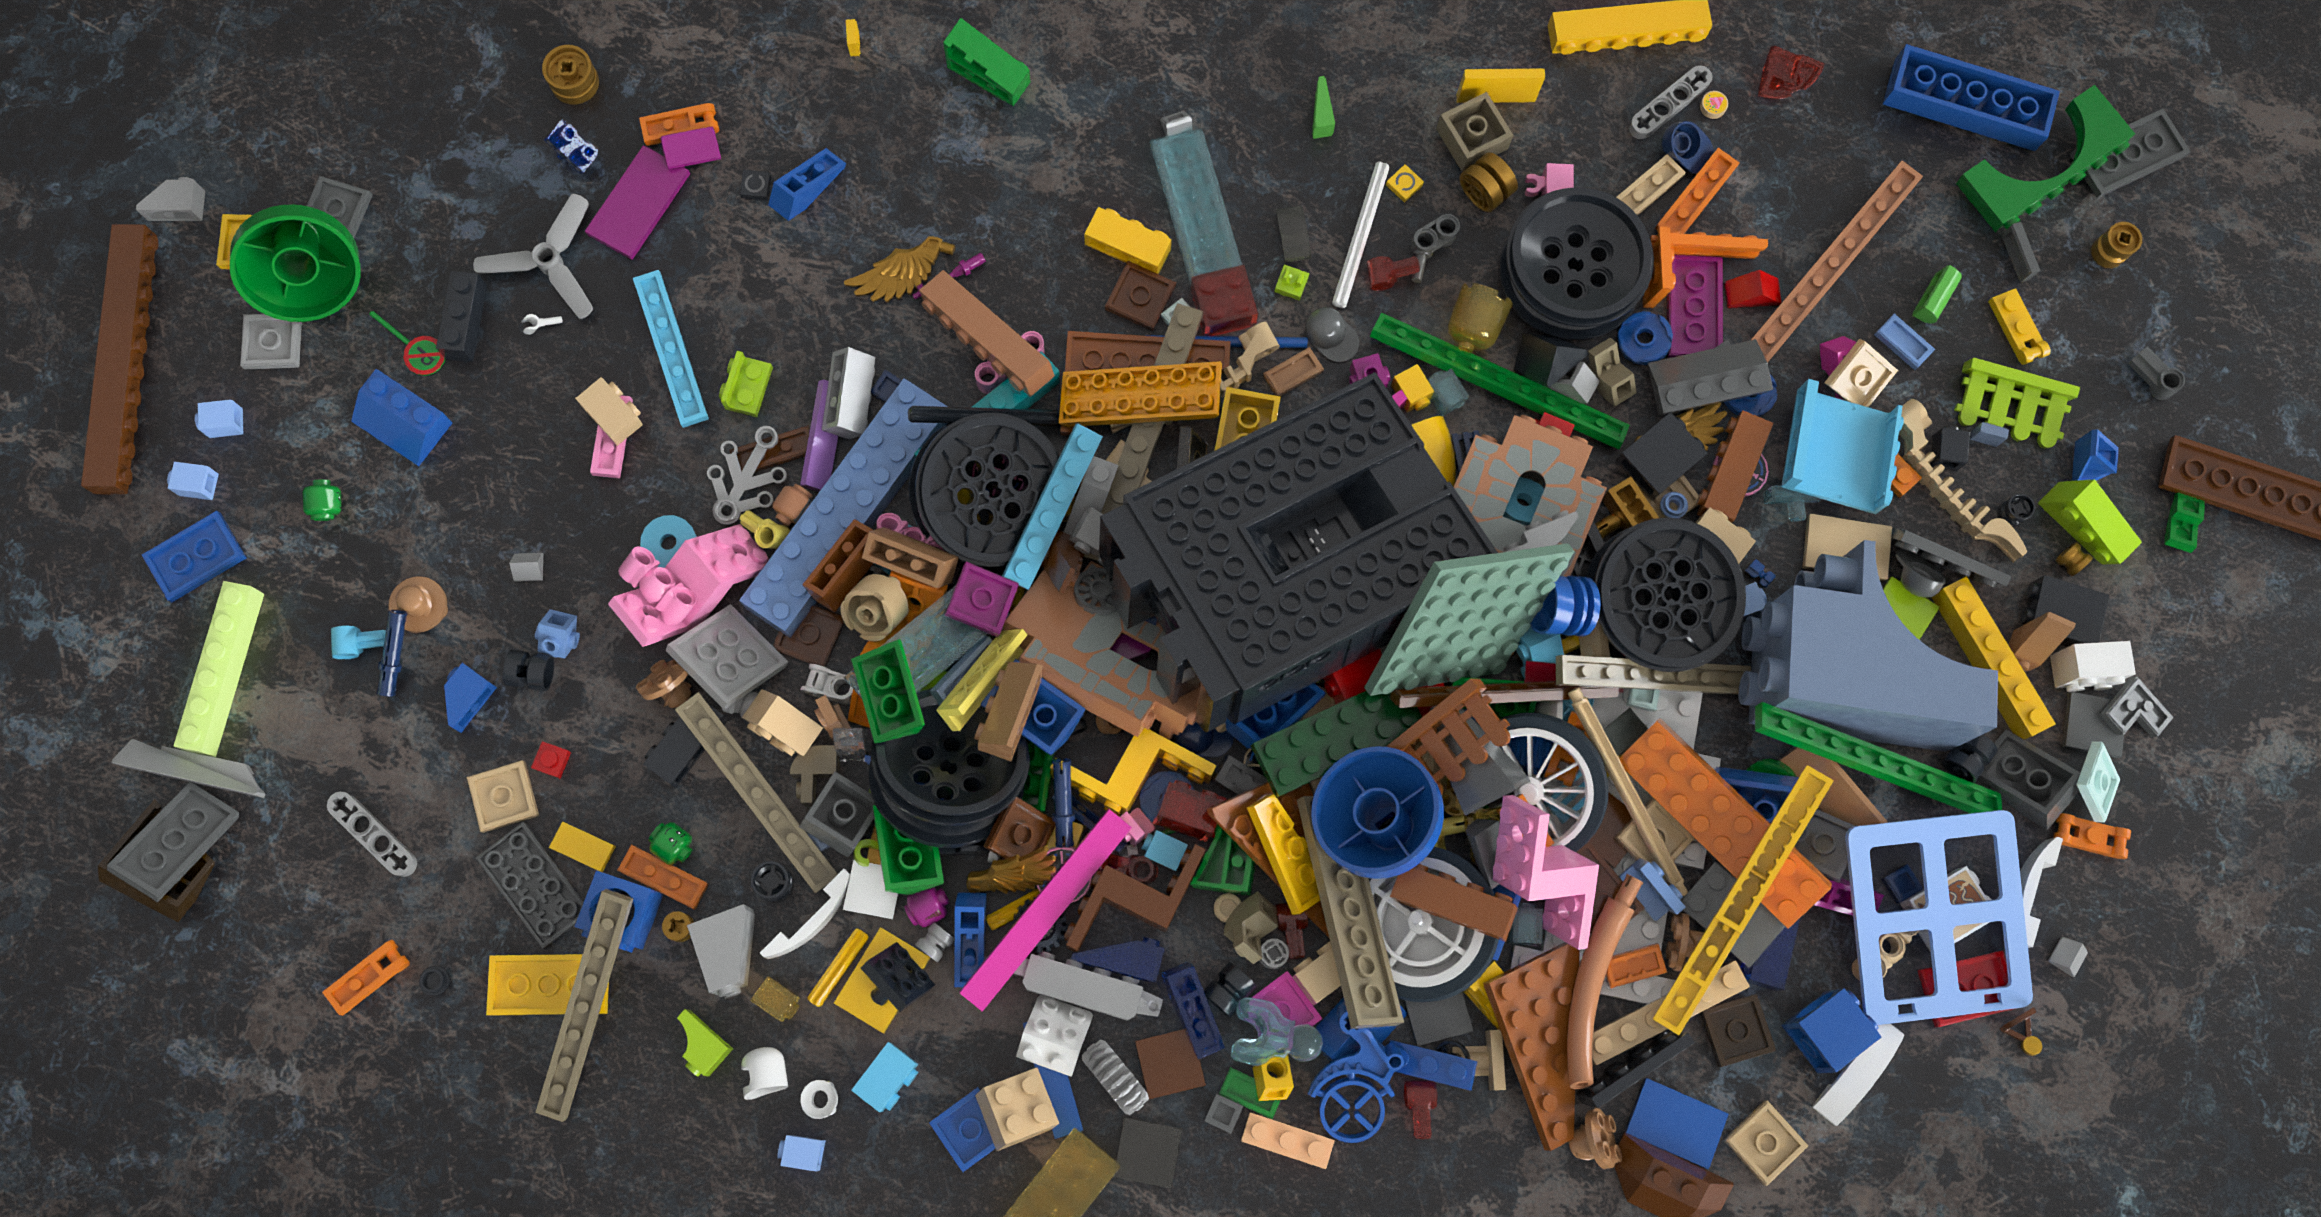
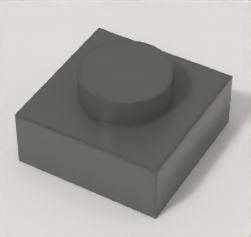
[1204,1094,1243,1134]

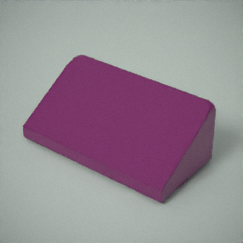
[660,127,721,169]

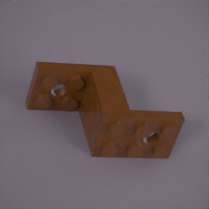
[1064,844,1206,954]

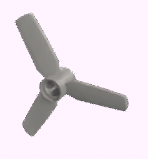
[473,194,593,319]

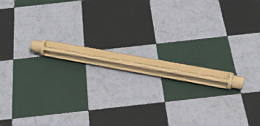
[1568,687,1688,896]

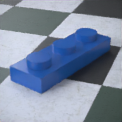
[1390,1040,1478,1091]

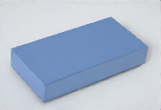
[1874,314,1935,370]

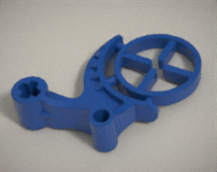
[1307,1001,1404,1143]

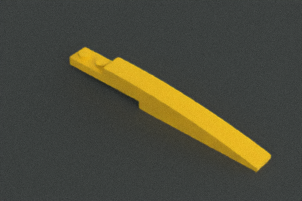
[1653,765,1834,1035]

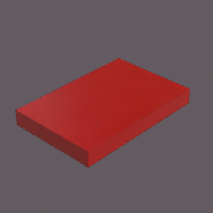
[1918,950,2016,1028]

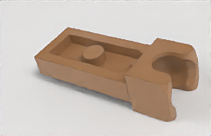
[814,695,853,741]

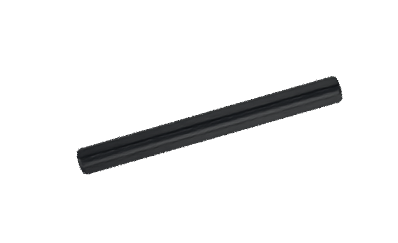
[907,406,1060,426]

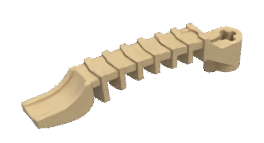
[1110,322,1280,434]
[1899,399,2027,562]

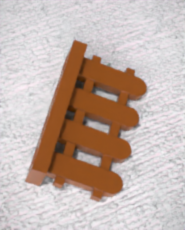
[1386,679,1511,795]

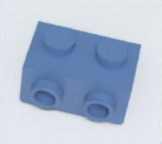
[1619,858,1686,921]

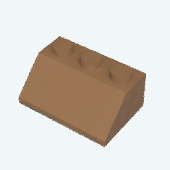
[974,662,1043,761]

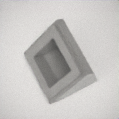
[1160,111,1193,141]
[509,553,543,582]
[2048,937,2088,977]

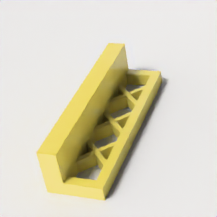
[936,629,1027,731]

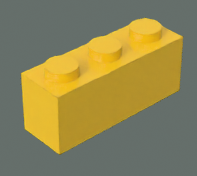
[1084,207,1172,274]

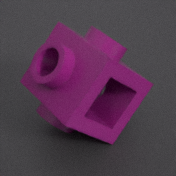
[1349,353,1390,388]

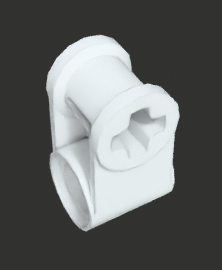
[800,664,854,705]

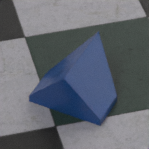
[2072,429,2119,481]

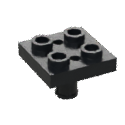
[861,942,935,1012]

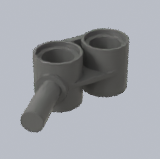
[1410,214,1460,283]

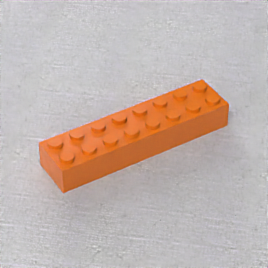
[1619,718,1832,929]

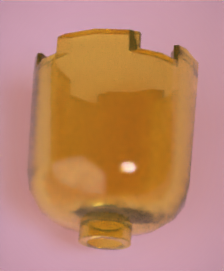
[1448,283,1513,353]

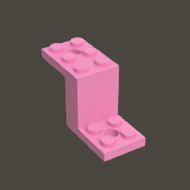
[608,524,769,647]
[1493,795,1599,950]

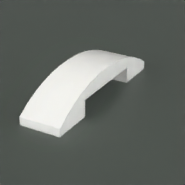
[2020,837,2063,948]
[760,869,850,959]
[1812,1024,1904,1126]

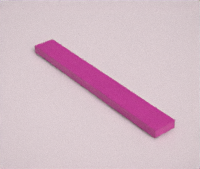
[959,808,1132,1011]

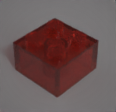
[1191,265,1258,336]
[1152,780,1224,842]

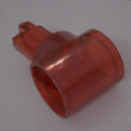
[1367,256,1420,291]
[1101,854,1158,884]
[1276,903,1308,959]
[1404,1081,1437,1139]

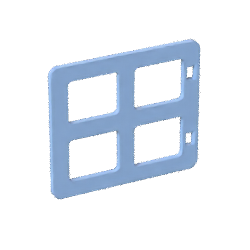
[1845,810,2033,1025]

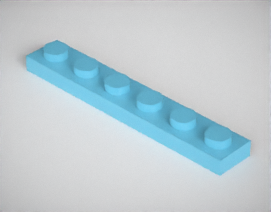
[633,270,709,428]
[1002,424,1103,590]

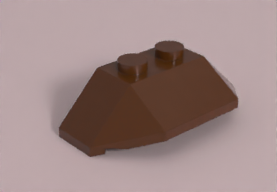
[1614,1132,1734,1217]

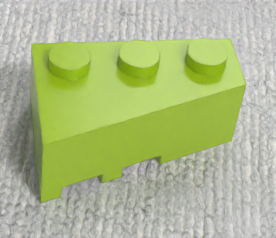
[2038,479,2142,564]

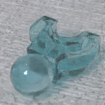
[1231,998,1323,1066]

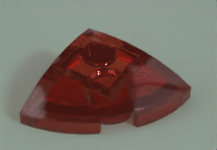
[1758,46,1825,99]

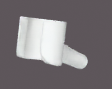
[521,314,562,335]

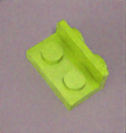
[719,351,773,417]

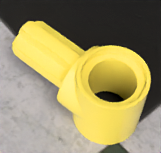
[739,511,790,549]

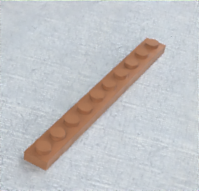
[1751,161,1923,363]

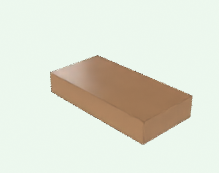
[1263,347,1324,396]

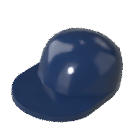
[1661,121,1714,174]
[1172,721,1234,758]

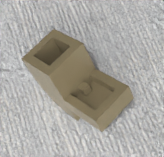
[1587,338,1637,407]
[790,745,840,807]
[1224,891,1278,964]

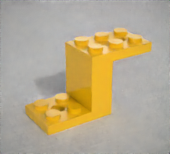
[1050,728,1217,816]

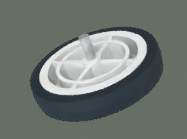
[1368,847,1499,1002]

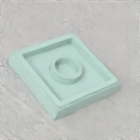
[2077,741,2120,822]

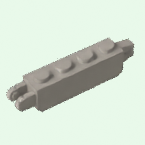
[1014,951,1163,1021]

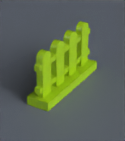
[1954,358,2080,449]

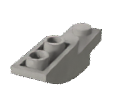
[1503,510,1579,552]

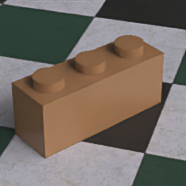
[862,527,959,588]

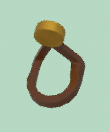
[2000,1007,2042,1056]

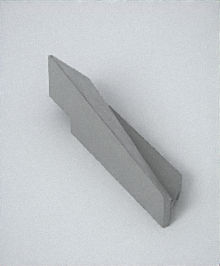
[111,739,265,798]

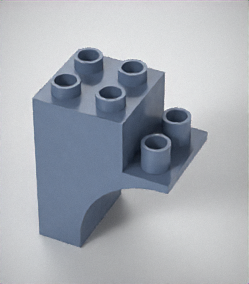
[1738,540,1998,752]

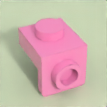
[1120,808,1155,847]

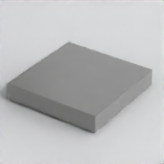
[240,314,302,369]

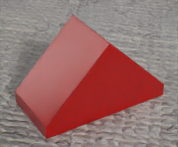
[1724,270,1782,308]

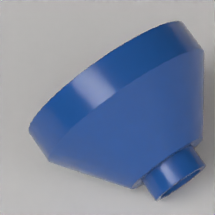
[1311,746,1444,879]

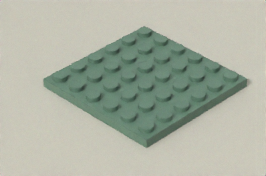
[1364,543,1575,696]

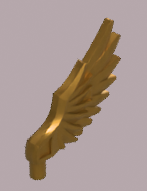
[844,236,955,303]
[1633,403,1727,451]
[966,845,1056,894]

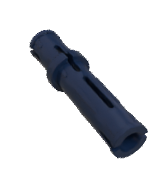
[376,609,408,697]
[1052,758,1075,848]

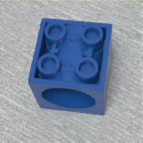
[574,870,664,953]
[1781,988,1882,1073]

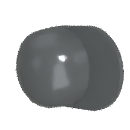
[1305,307,1359,363]
[1895,550,1946,598]

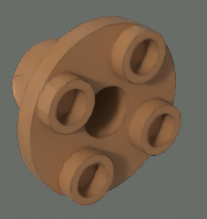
[389,577,448,633]
[636,660,691,708]
[1666,913,1704,972]
[1568,1108,1622,1169]

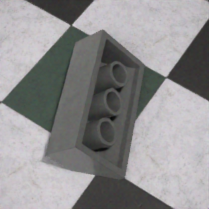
[1647,339,1773,416]

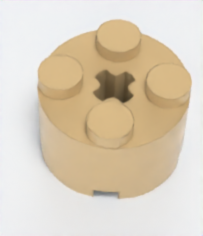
[841,574,909,641]

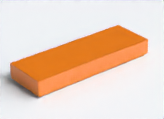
[617,845,709,910]

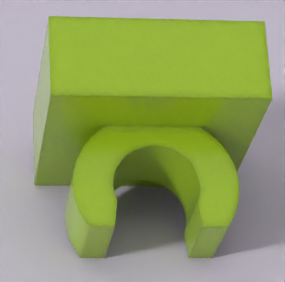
[1275,265,1309,301]

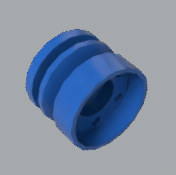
[1530,575,1601,637]

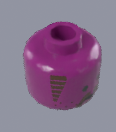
[904,887,950,928]

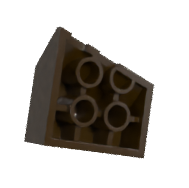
[98,799,215,922]

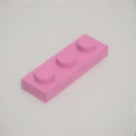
[590,396,633,478]

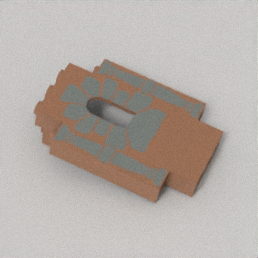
[1454,415,1607,577]
[1004,561,1201,740]

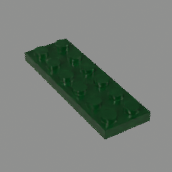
[1250,691,1422,798]

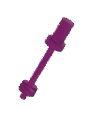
[912,253,986,300]

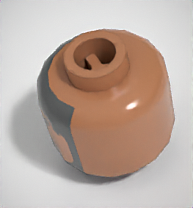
[772,484,813,527]

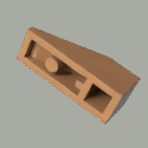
[2008,612,2076,672]

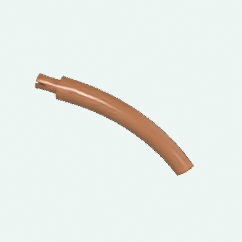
[1567,874,1644,1089]

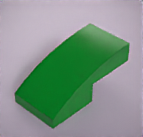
[2164,492,2205,553]

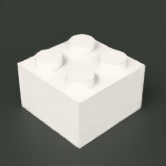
[2050,641,2136,692]

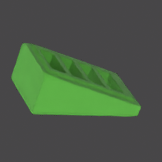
[1312,76,1335,139]

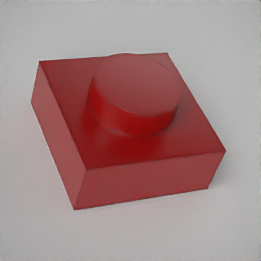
[531,741,571,779]

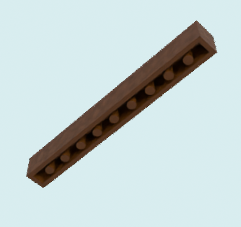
[81,224,158,494]

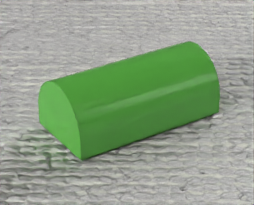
[1912,265,1962,324]

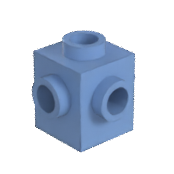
[535,609,580,658]

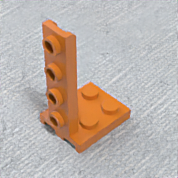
[1642,227,1768,308]

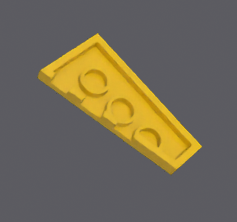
[1247,794,1320,915]

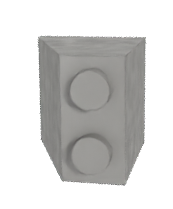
[687,904,755,999]

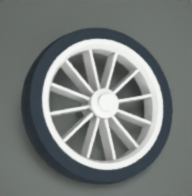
[1463,713,1609,852]

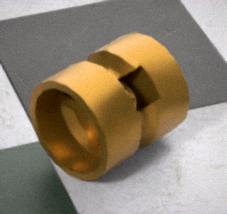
[2091,222,2142,269]

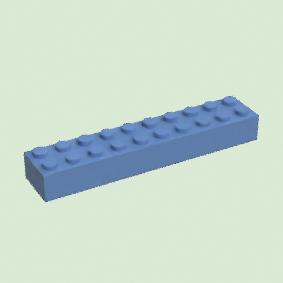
[739,378,948,638]

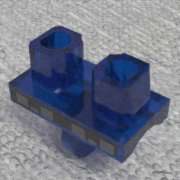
[544,119,598,174]

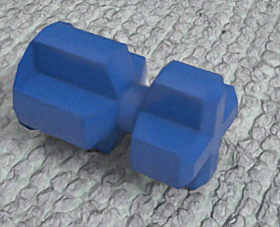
[1745,559,1776,587]

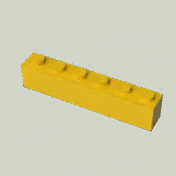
[1547,0,1712,55]
[1931,576,2056,740]

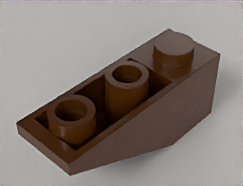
[1041,530,1085,594]

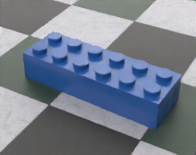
[1883,44,2060,151]

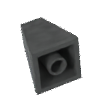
[1430,706,1530,816]

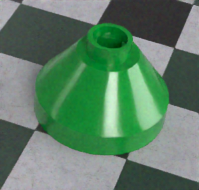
[230,205,360,322]

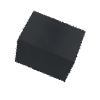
[1514,332,1589,388]

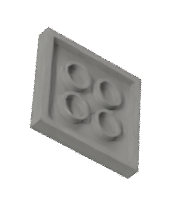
[666,604,788,709]

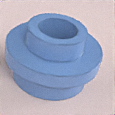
[1660,492,1688,518]

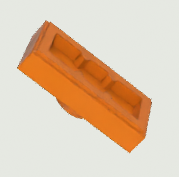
[1606,943,1667,988]

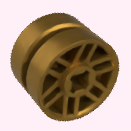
[542,45,599,105]
[1459,152,1518,212]

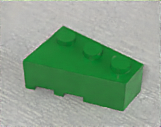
[943,18,1030,107]
[1190,826,1256,896]

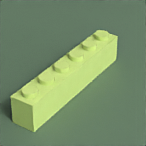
[174,581,264,757]

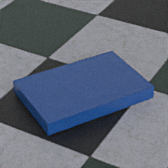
[142,511,247,603]
[1624,1078,1729,1170]

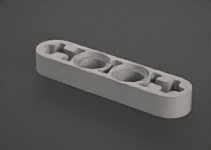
[1629,66,1712,139]
[327,791,417,877]

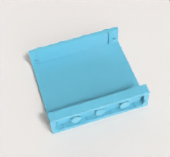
[1781,379,1904,514]

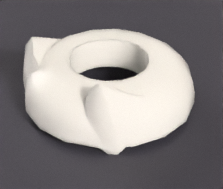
[800,1080,838,1119]

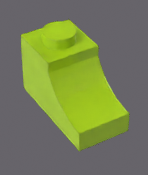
[677,1009,733,1076]

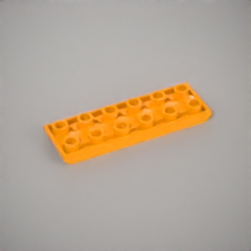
[1059,361,1222,427]

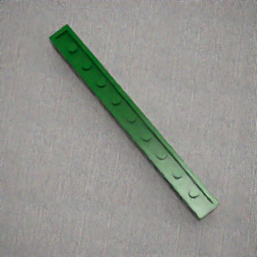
[1370,312,1630,450]
[1755,702,2002,813]

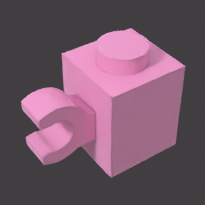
[1525,163,1574,197]

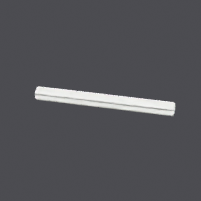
[1332,161,1389,308]

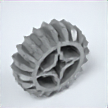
[1082,1040,1149,1115]

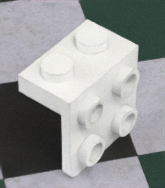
[1016,995,1093,1077]

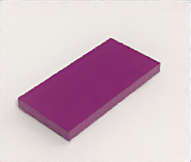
[585,145,690,260]
[1667,254,1723,358]

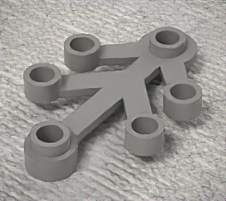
[707,426,787,525]

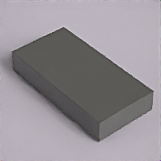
[2002,222,2040,283]

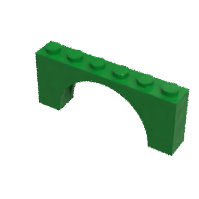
[1956,85,2135,233]

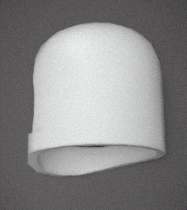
[741,1047,788,1100]

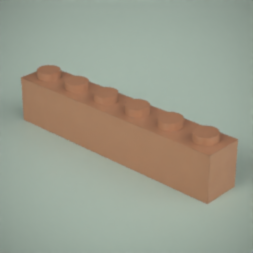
[919,270,1055,397]

